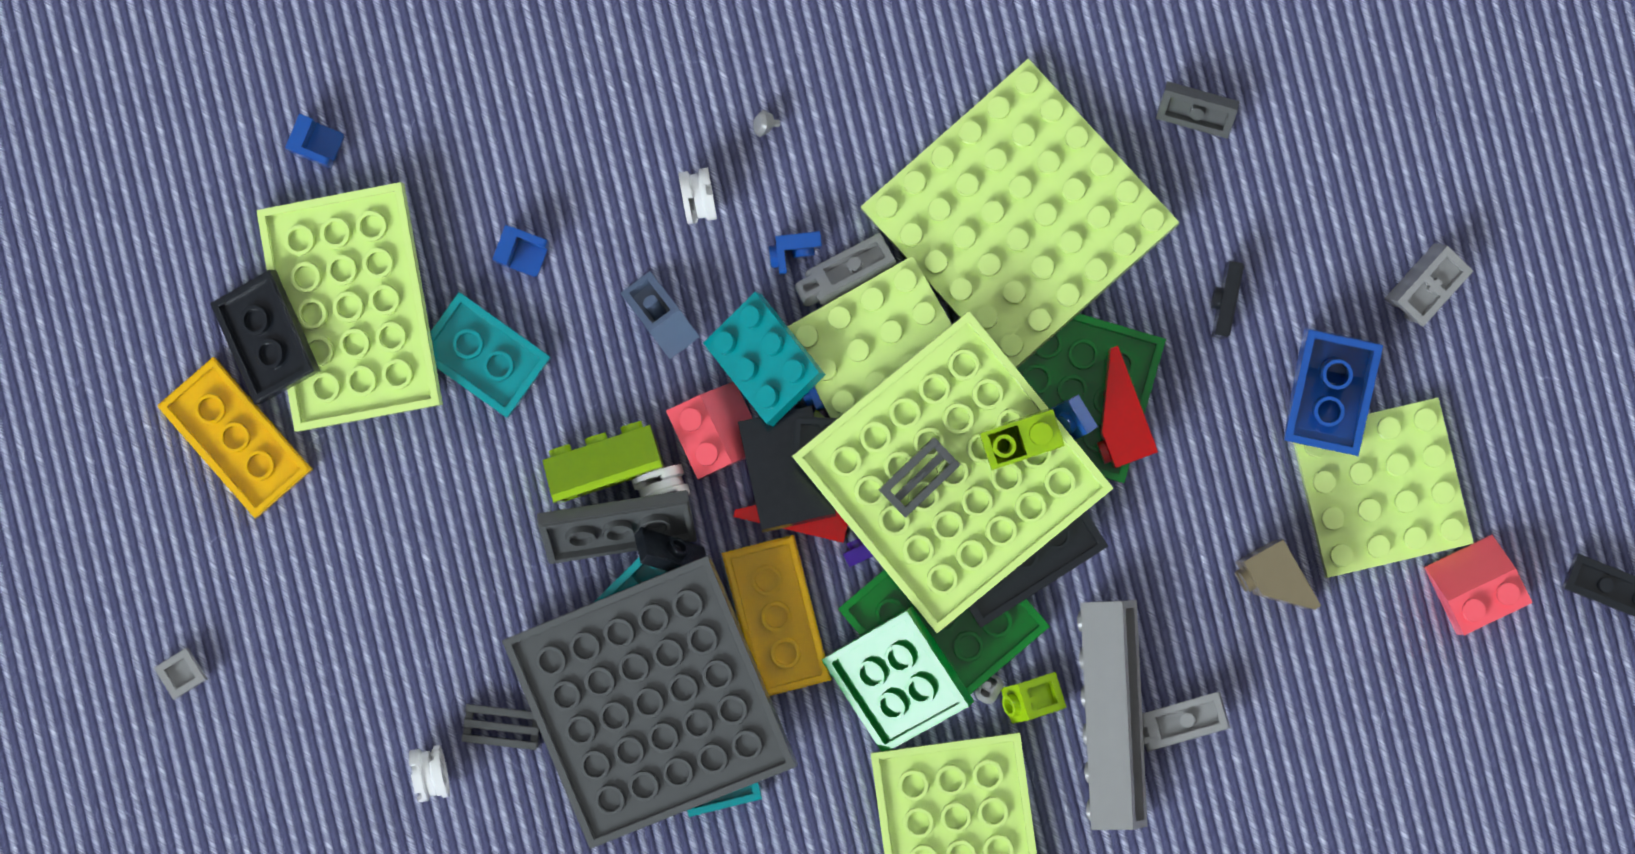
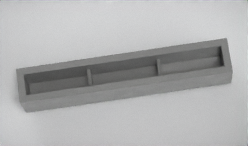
[1077,600,1148,830]

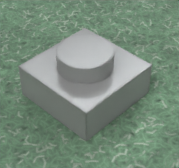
[154,648,208,700]

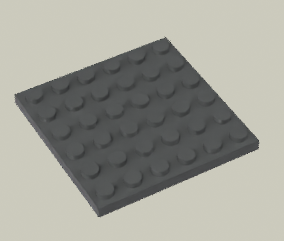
[502,554,798,849]

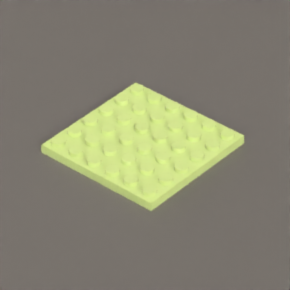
[861,58,1179,369]
[792,311,1113,633]

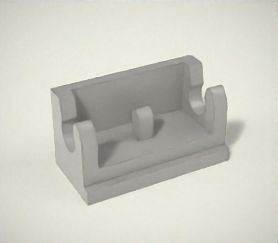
[1384,243,1473,327]

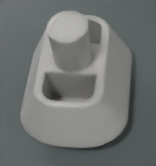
[753,110,780,137]
[975,675,1004,704]

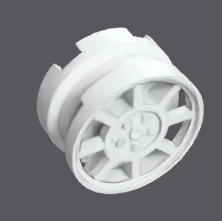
[678,167,717,224]
[632,464,691,497]
[409,745,450,803]

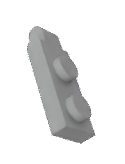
[795,233,897,306]
[1142,692,1231,752]

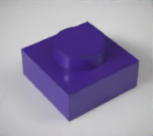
[843,538,873,568]

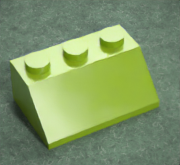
[542,421,665,504]

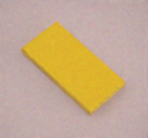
[157,357,313,519]
[721,535,831,696]

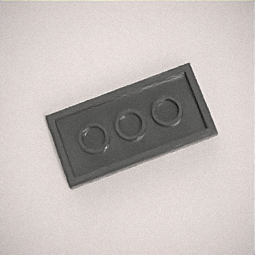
[537,490,697,564]

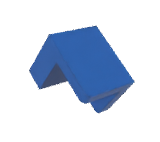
[285,113,345,169]
[492,225,550,277]

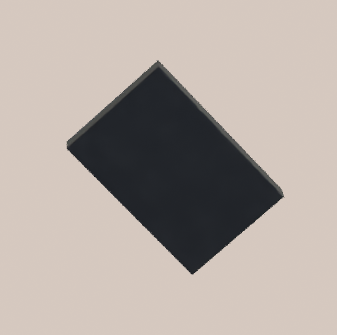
[210,270,321,404]
[738,406,836,533]

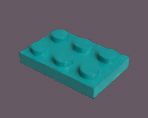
[430,292,552,418]
[703,292,826,426]

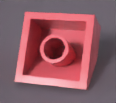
[666,382,753,480]
[1424,535,1533,636]

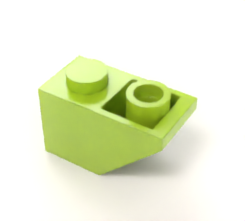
[979,409,1065,470]

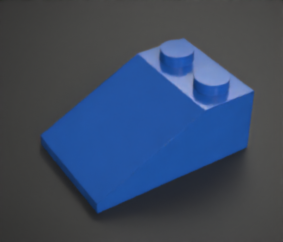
[1284,327,1383,456]

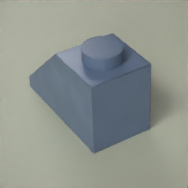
[620,271,700,359]

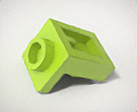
[1001,672,1067,724]

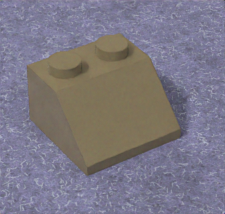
[1234,539,1321,610]

